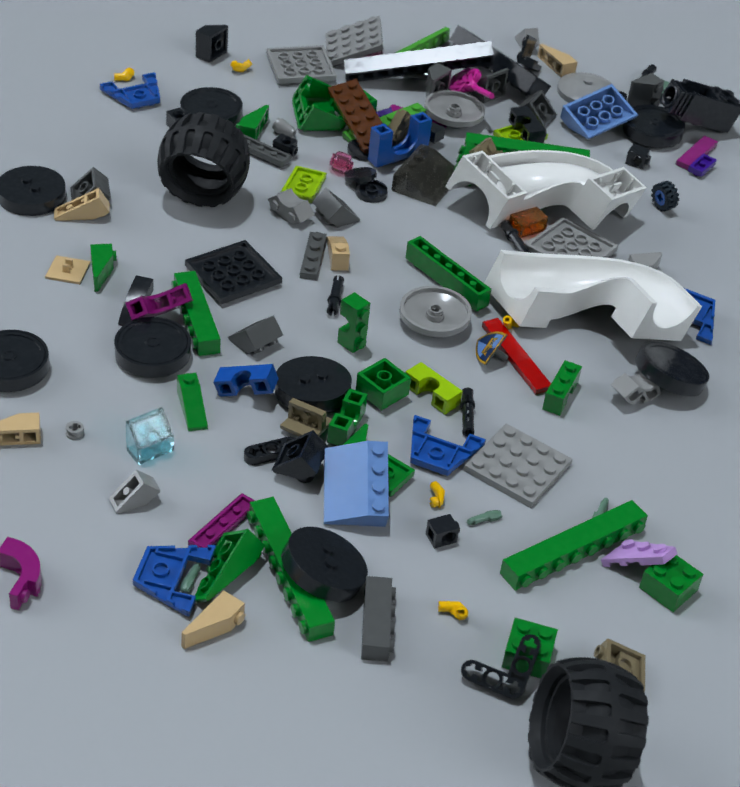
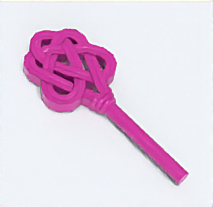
[449,68,494,99]

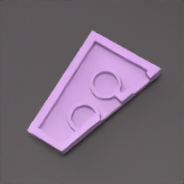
[601,539,677,567]

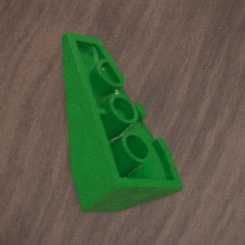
[195,529,265,603]

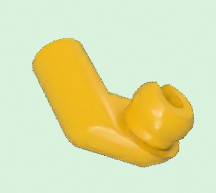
[230,59,253,72]
[503,315,520,329]

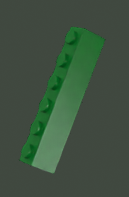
[405,236,492,312]
[171,271,221,356]

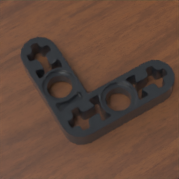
[244,436,314,483]
[461,634,542,698]

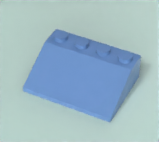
[560,84,638,139]
[324,441,389,527]

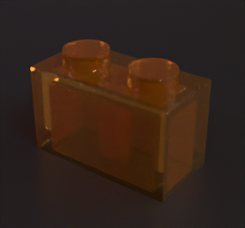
[509,207,548,238]

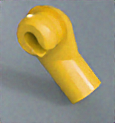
[114,67,135,81]
[429,481,445,508]
[438,601,469,620]

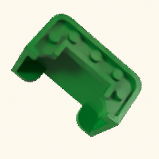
[292,75,346,131]

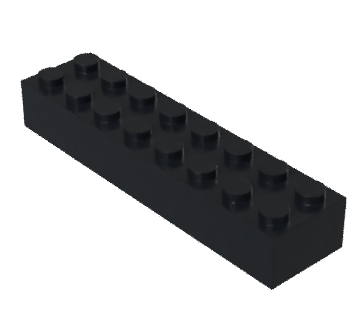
[449,25,551,96]

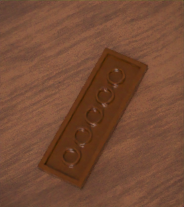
[328,79,393,154]

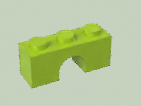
[405,362,463,415]

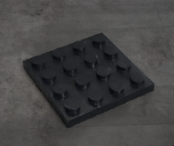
[185,240,282,304]

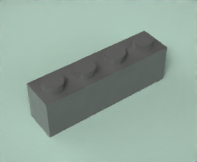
[361,576,396,662]

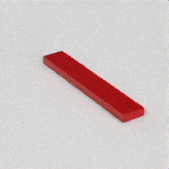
[482,318,551,395]

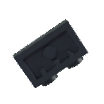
[517,35,542,72]

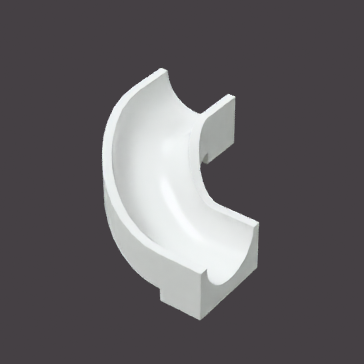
[445,150,647,230]
[484,250,702,341]

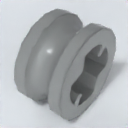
[66,421,84,440]

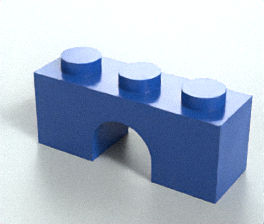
[213,364,279,397]

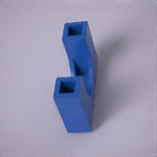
[368,112,432,168]

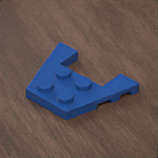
[100,72,160,109]
[684,288,715,345]
[410,415,486,476]
[133,545,216,617]

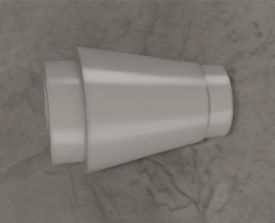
[272,118,297,138]

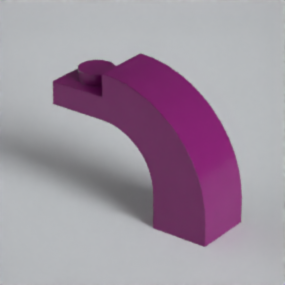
[125,283,193,320]
[0,536,42,611]

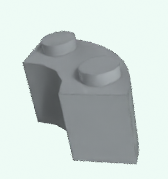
[268,188,314,224]
[611,373,662,404]

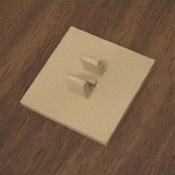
[45,255,91,284]

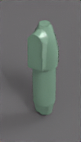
[592,498,609,518]
[467,510,503,525]
[180,562,201,593]

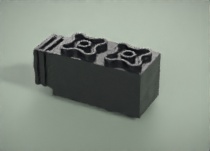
[660,79,740,133]

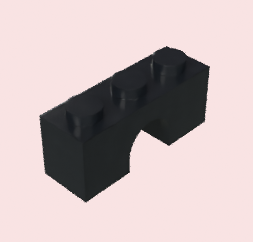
[509,106,547,143]

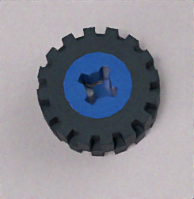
[651,181,679,212]

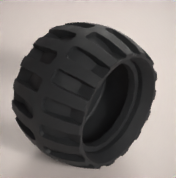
[157,112,250,207]
[528,657,649,787]

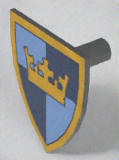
[476,331,508,365]

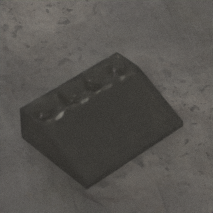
[391,144,455,206]

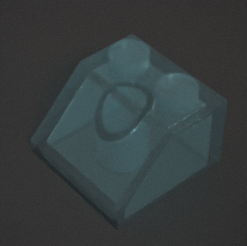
[126,407,174,465]

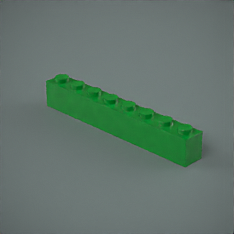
[465,132,590,157]
[247,496,335,642]
[500,500,648,590]

